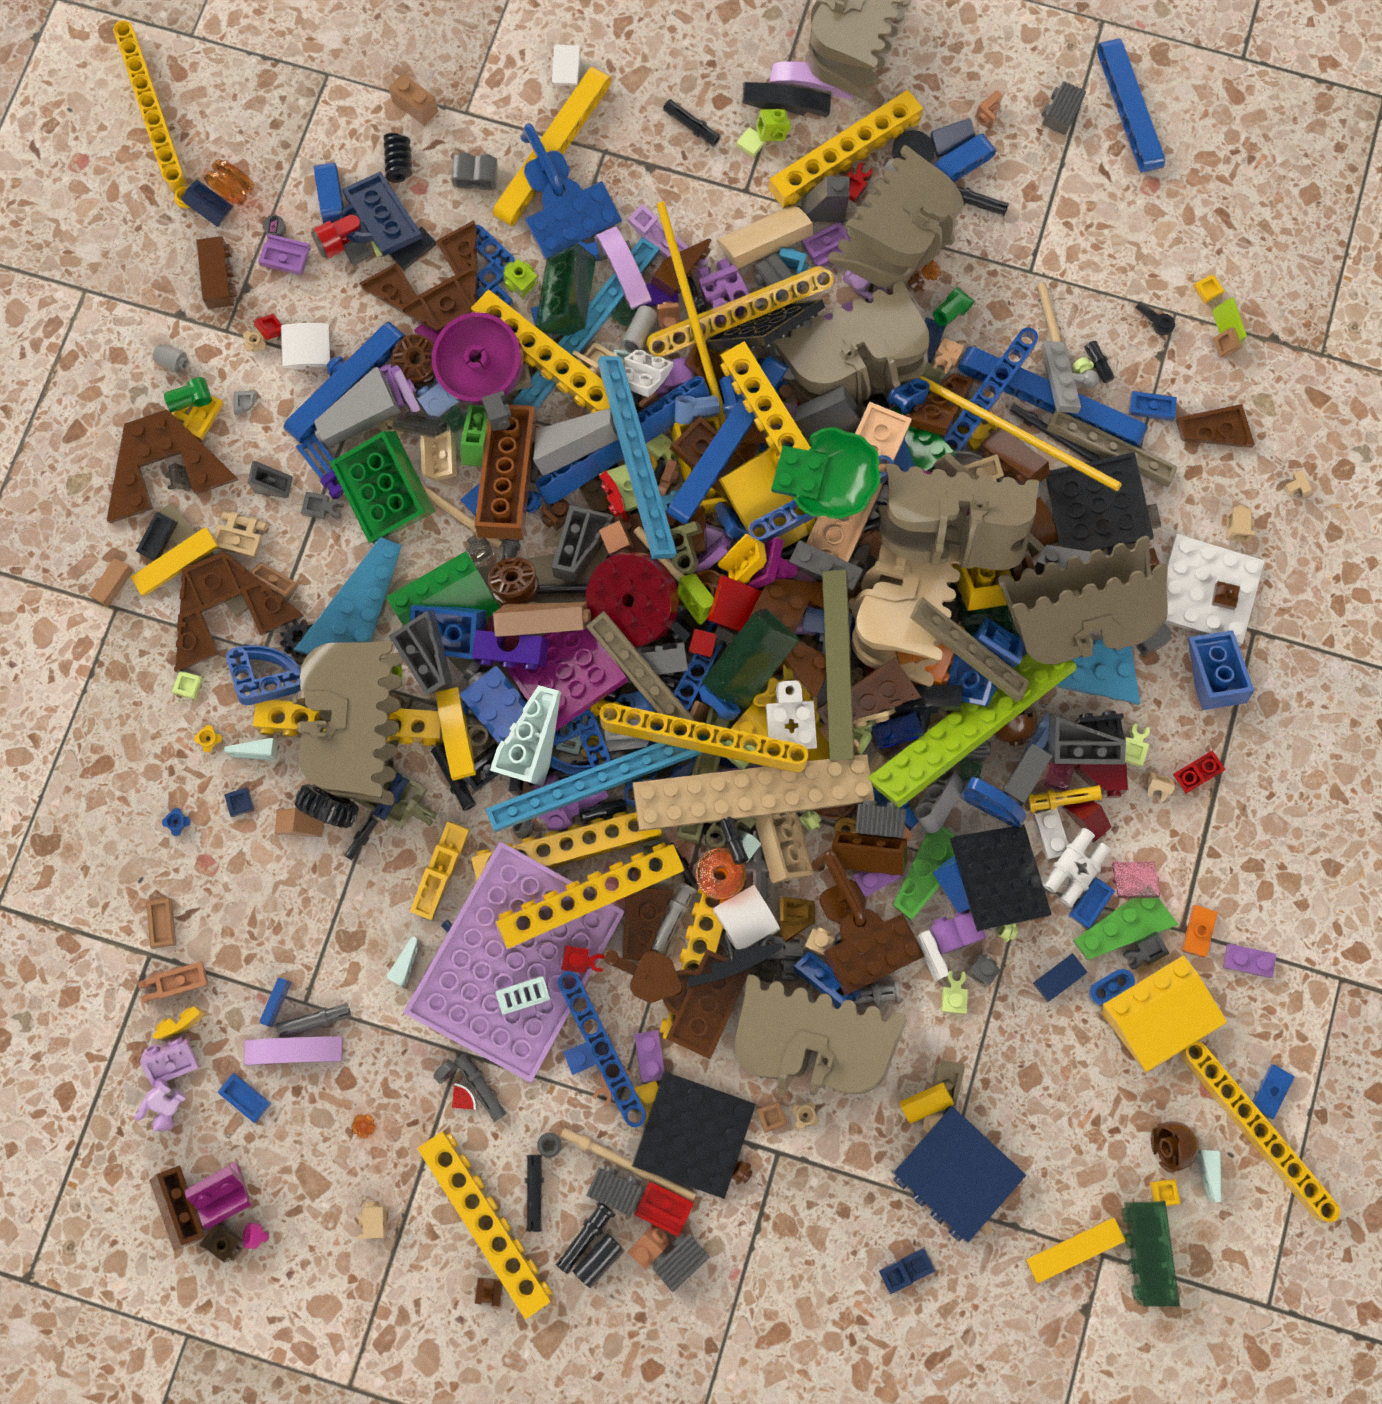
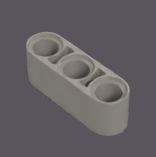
[914,767,964,833]

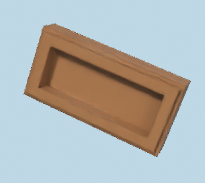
[146,897,176,949]

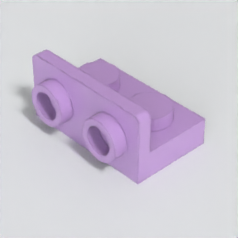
[140,1034,199,1087]

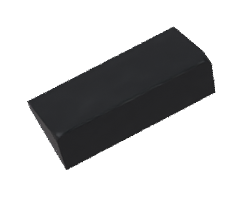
[465,743,500,792]

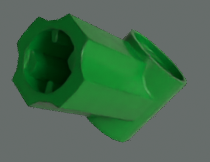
[932,287,975,326]
[164,377,213,413]

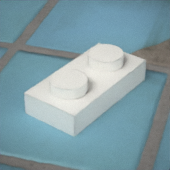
[1033,809,1068,860]

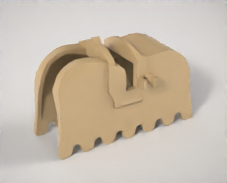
[848,544,960,687]

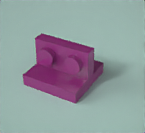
[746,537,798,589]
[184,1162,252,1230]

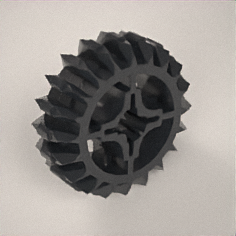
[294,784,359,828]

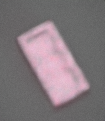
[1044,762,1075,791]

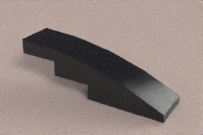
[742,82,831,117]
[891,685,963,717]
[687,943,783,988]

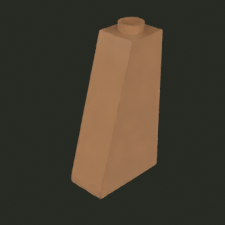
[493,602,591,636]

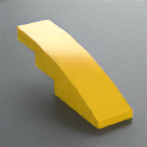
[436,687,476,781]
[410,820,471,920]

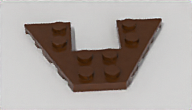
[359,220,477,334]
[107,409,239,523]
[174,551,304,673]
[749,578,862,701]

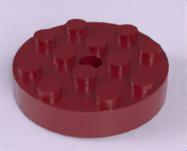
[586,552,679,647]

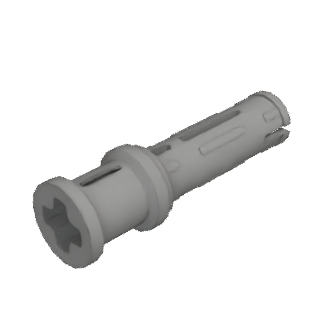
[651,882,698,954]
[838,980,901,1005]

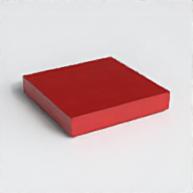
[707,576,761,636]

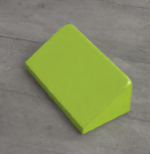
[1212,297,1247,344]
[677,574,714,625]

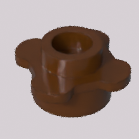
[908,272,925,292]

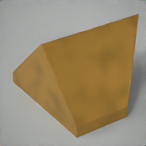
[778,897,815,941]

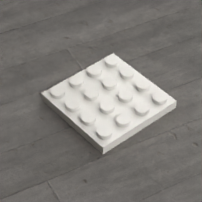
[1165,534,1264,646]

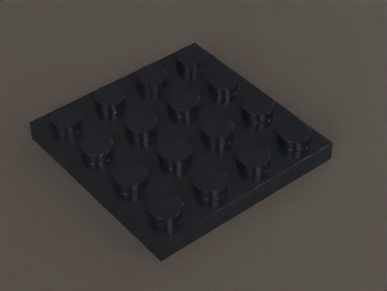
[705,299,825,352]
[1046,452,1154,552]
[950,824,1052,932]
[631,1071,756,1199]

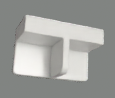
[552,45,581,95]

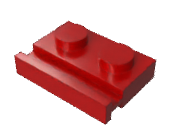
[634,1181,694,1237]

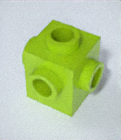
[755,109,791,142]
[503,258,538,299]

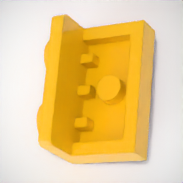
[718,534,767,584]

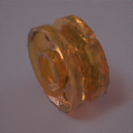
[204,159,255,205]
[696,848,746,901]

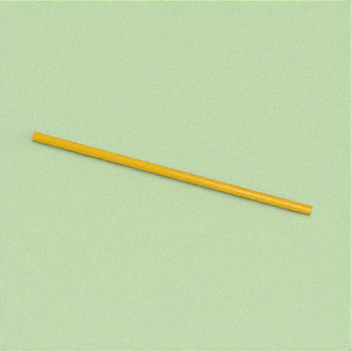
[656,201,726,427]
[918,376,1122,491]

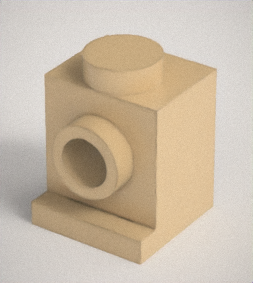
[1226,505,1255,542]
[804,927,835,959]
[358,1201,387,1239]

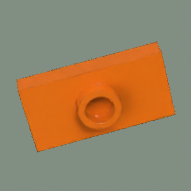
[1181,905,1218,958]

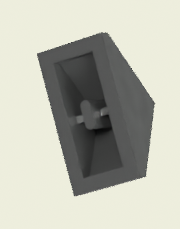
[248,461,293,498]

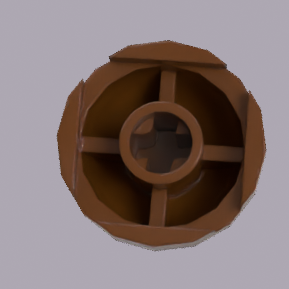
[994,709,1037,746]
[1151,1121,1199,1173]

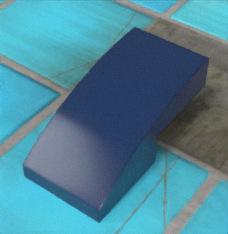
[1033,953,1087,1003]
[879,1247,936,1294]

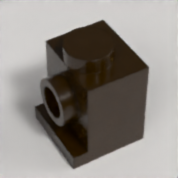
[200,1223,243,1263]

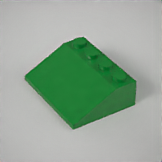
[329,431,435,544]
[386,551,500,626]

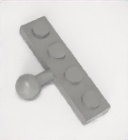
[1041,341,1099,413]

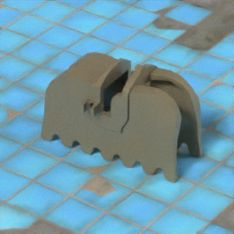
[807,0,911,102]
[828,145,964,289]
[773,281,929,405]
[878,464,1039,570]
[998,536,1168,664]
[293,640,403,806]
[734,975,907,1096]

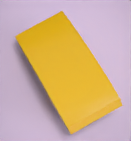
[152,1006,206,1040]

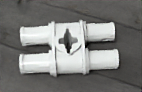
[1043,828,1111,907]

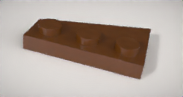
[684,343,748,404]
[1176,404,1255,448]
[621,888,674,961]

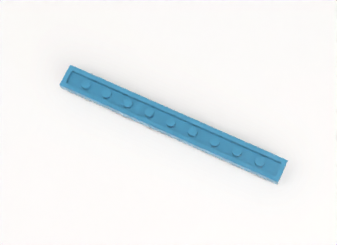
[512,237,660,412]
[597,356,677,559]
[486,732,709,833]

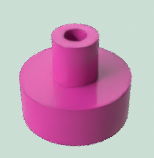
[243,1223,269,1249]

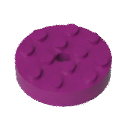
[432,312,524,406]

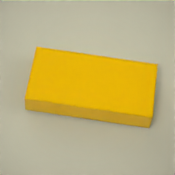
[899,1082,954,1124]

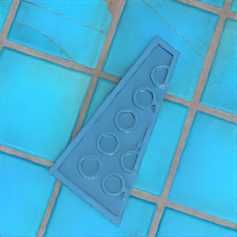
[293,537,402,655]
[1022,639,1140,705]

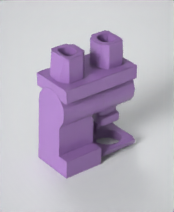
[698,258,749,325]

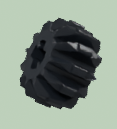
[280,620,313,659]

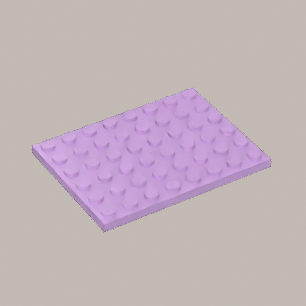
[403,841,625,1083]

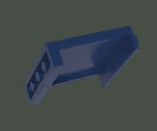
[891,1106,1026,1243]

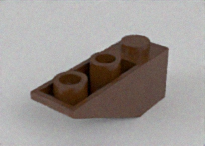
[650,238,712,298]

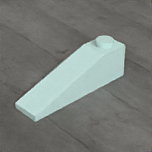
[490,685,561,787]

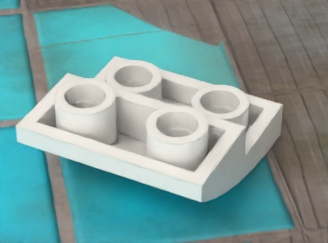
[281,323,330,370]
[624,349,674,397]
[713,885,780,950]

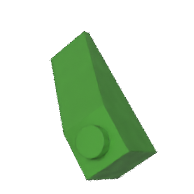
[460,405,488,467]

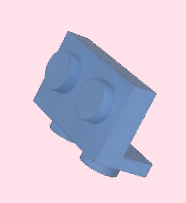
[415,377,459,421]

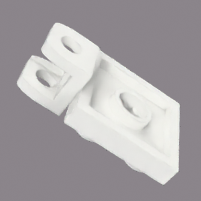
[766,680,817,751]

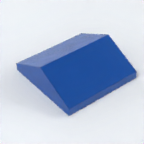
[947,654,997,707]

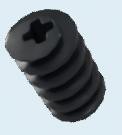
[383,133,413,183]

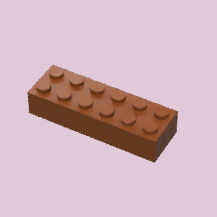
[475,405,537,540]

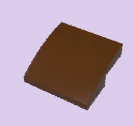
[1030,497,1059,547]

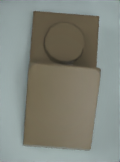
[933,1060,965,1106]

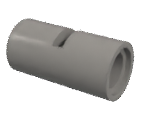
[621,306,658,353]

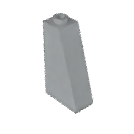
[314,367,401,447]
[533,408,619,476]

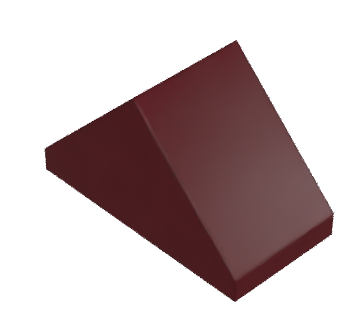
[1062,794,1112,843]

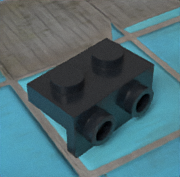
[670,605,694,642]
[1074,711,1124,740]

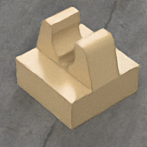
[1285,470,1312,498]
[1147,772,1175,801]

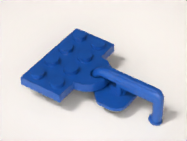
[521,123,622,260]

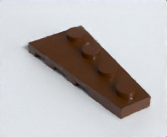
[905,374,974,436]
[816,657,921,729]

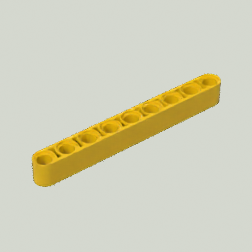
[113,20,187,193]
[492,67,612,227]
[646,266,834,357]
[600,703,808,772]
[1179,1041,1340,1222]

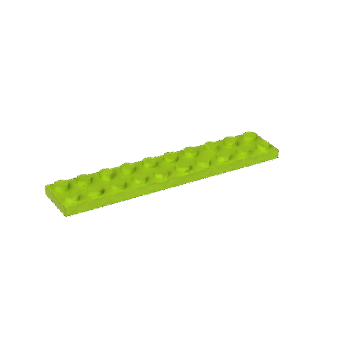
[868,654,1077,808]

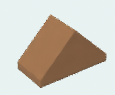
[274,808,324,837]

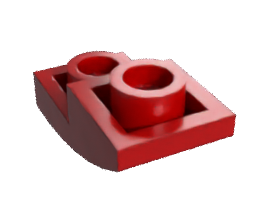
[599,470,628,521]
[1173,750,1226,794]

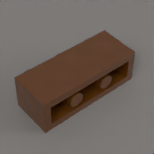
[196,236,237,309]
[980,427,1050,485]
[832,831,908,876]
[149,1166,205,1251]

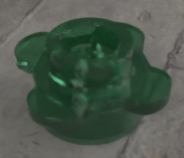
[611,301,637,326]
[442,406,467,432]
[959,759,983,782]

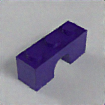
[472,630,549,671]

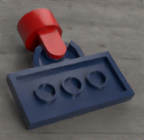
[311,171,422,259]

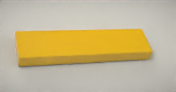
[131,527,220,597]
[1025,1217,1126,1284]

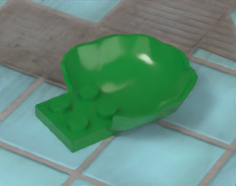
[771,427,880,519]

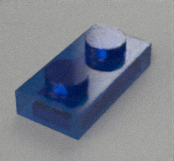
[871,712,924,750]

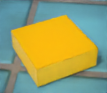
[1193,274,1225,304]
[1150,1179,1181,1208]

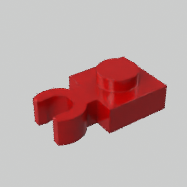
[847,163,873,203]
[561,945,604,973]

